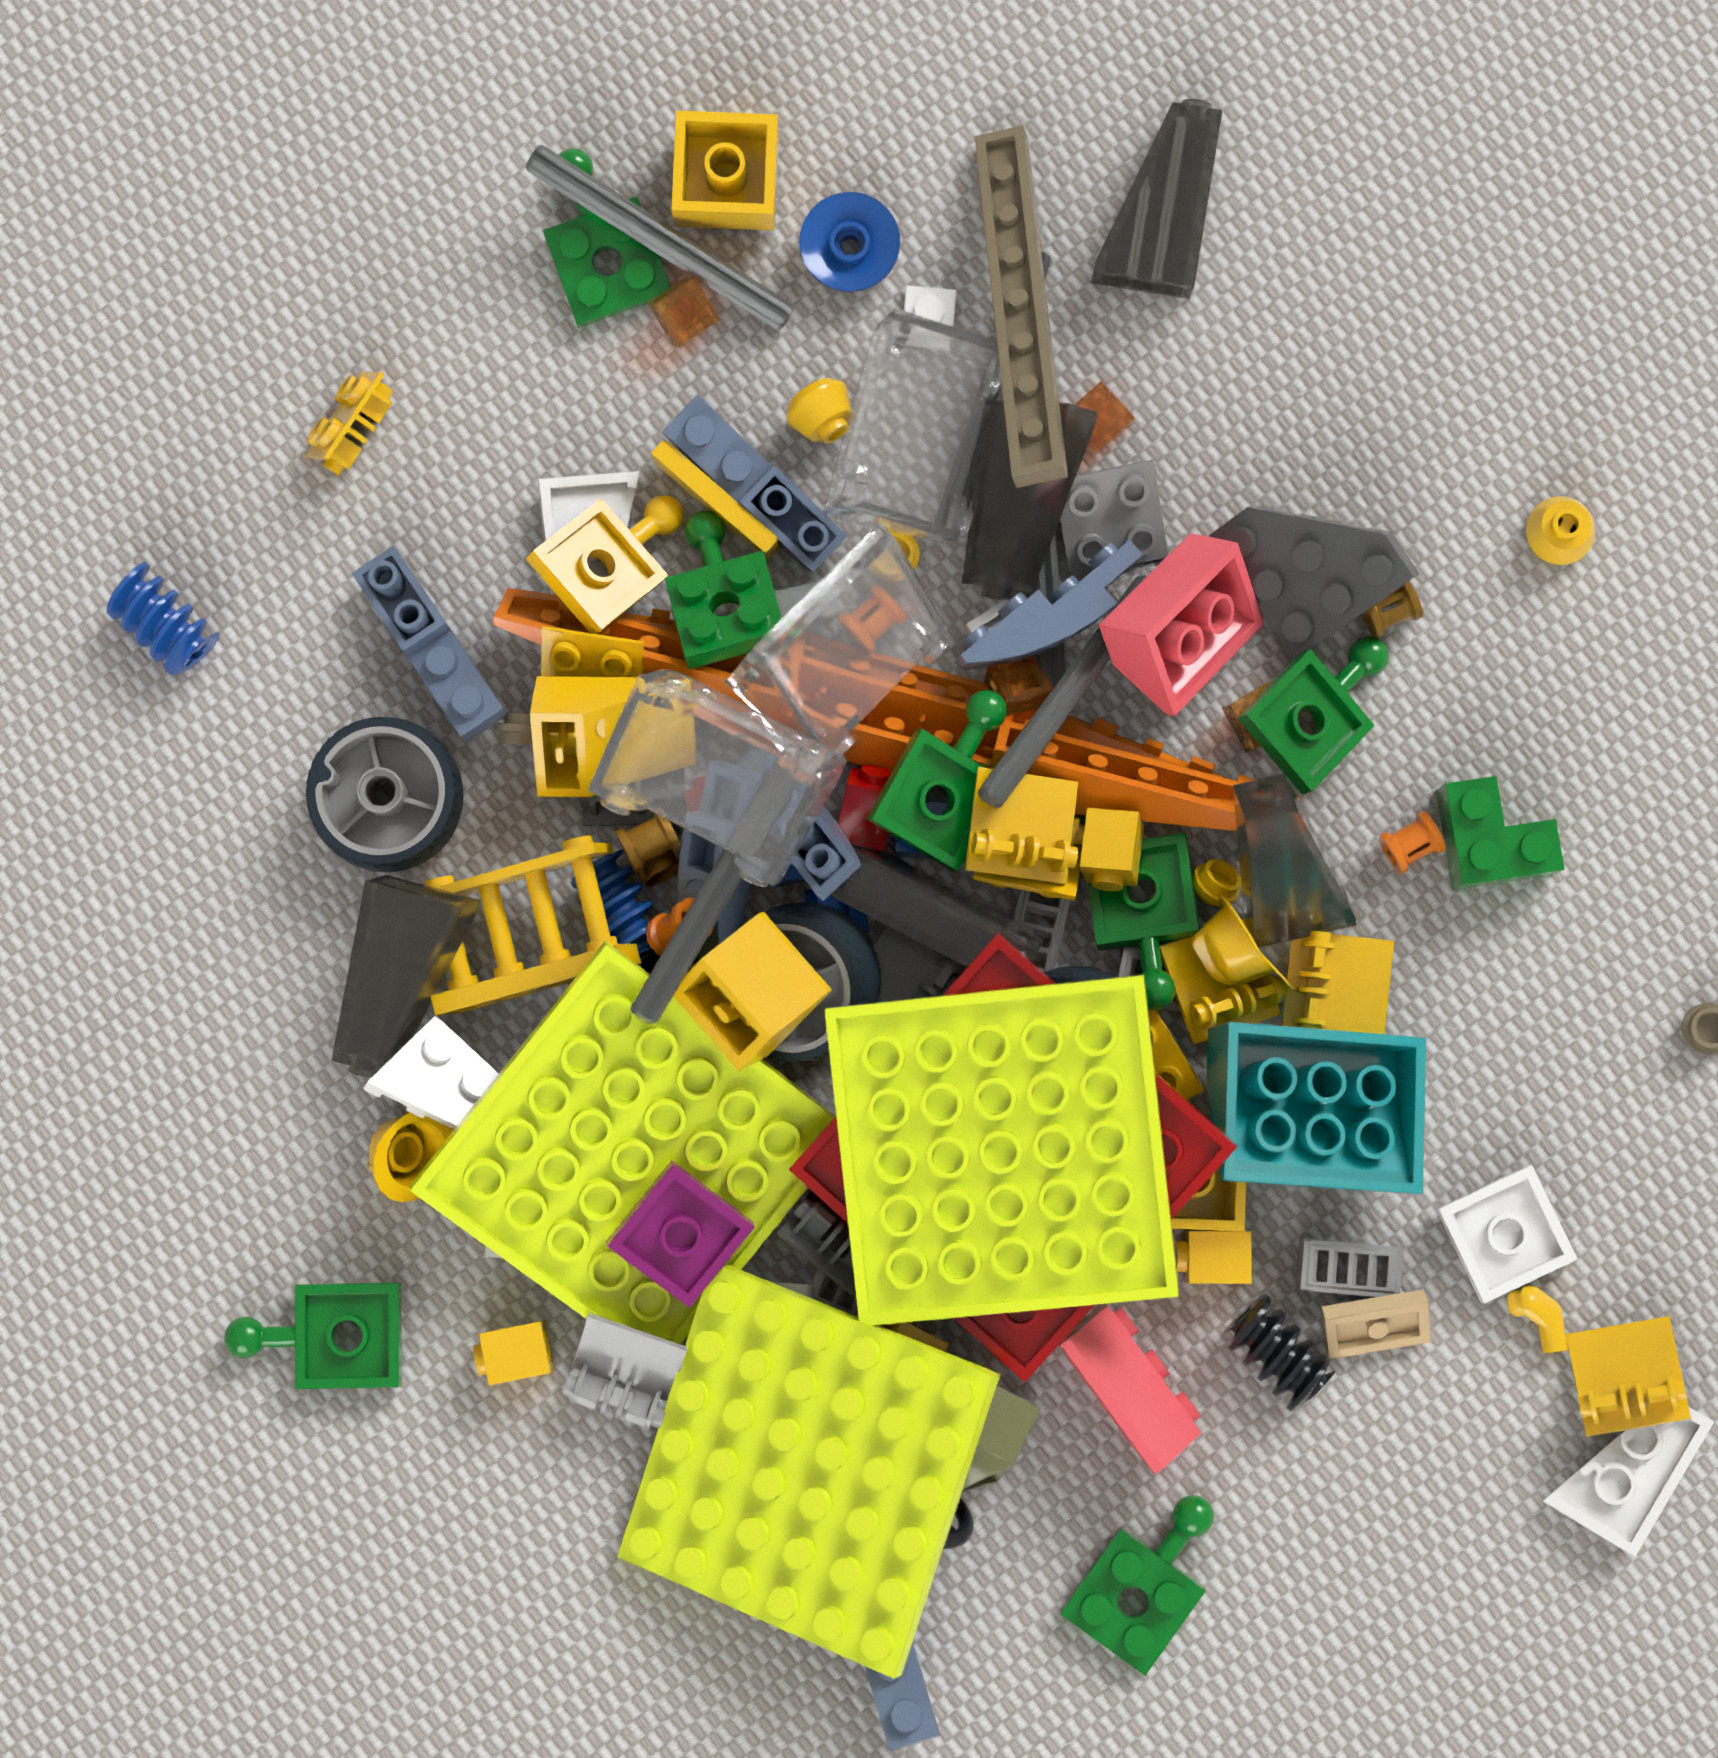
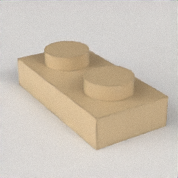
[1321,1289,1431,1359]

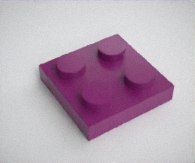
[607,1160,755,1308]

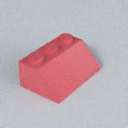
[1099,533,1264,717]
[1059,1304,1201,1475]

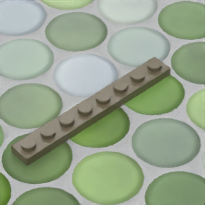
[974,125,1068,488]

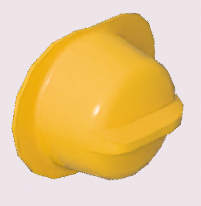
[1192,894,1296,991]
[366,1112,454,1203]

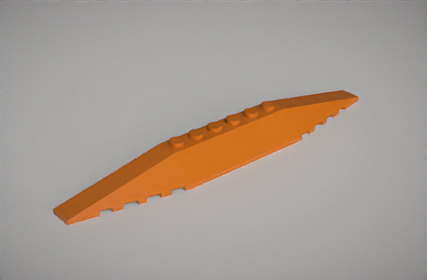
[493,588,1301,837]

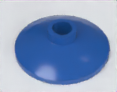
[799,192,900,292]

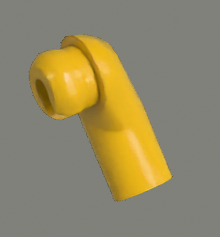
[1507,1285,1568,1353]

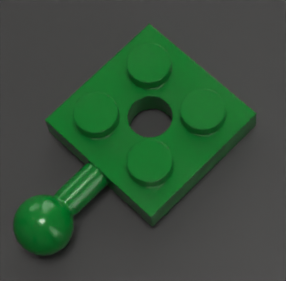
[542,148,672,328]
[664,511,789,670]
[1237,636,1389,795]
[866,690,1007,871]
[1088,833,1200,1010]
[224,1282,402,1389]
[1060,1495,1214,1676]

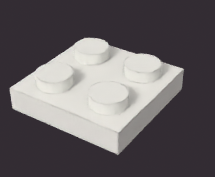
[1436,1165,1577,1304]

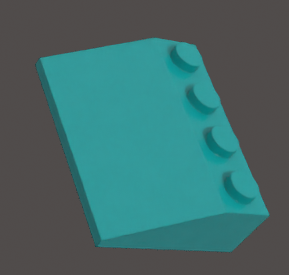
[1206,1022,1426,1195]

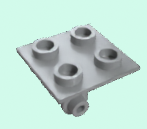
[1053,459,1169,577]
[562,1313,688,1430]

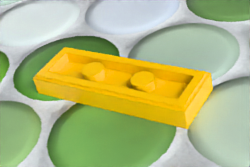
[651,440,779,562]

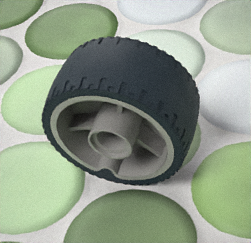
[306,717,463,872]
[764,902,881,1062]

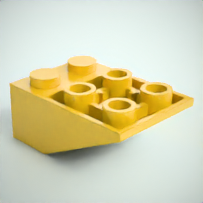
[530,676,696,797]

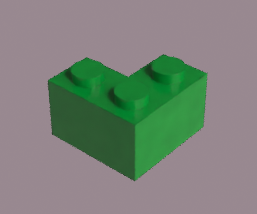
[1435,776,1565,891]

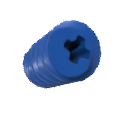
[107,562,220,675]
[570,849,654,958]

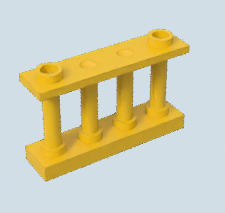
[407,835,641,1016]

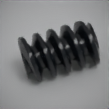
[1223,1294,1335,1412]

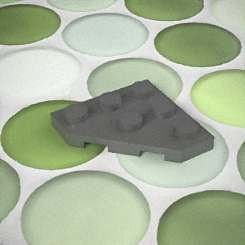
[1209,505,1420,660]

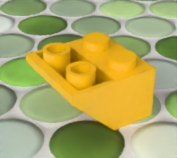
[673,911,832,1071]

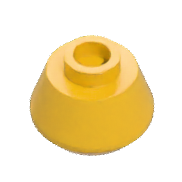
[786,377,852,444]
[1526,496,1596,565]

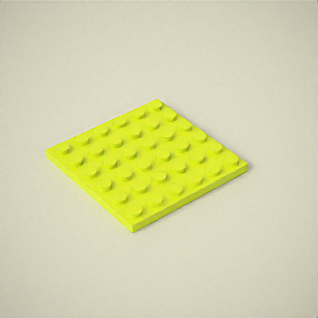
[410,941,836,1345]
[825,975,1179,1325]
[617,1264,1000,1679]

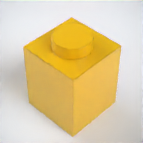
[1080,808,1144,891]
[1175,1230,1252,1284]
[473,1320,555,1385]

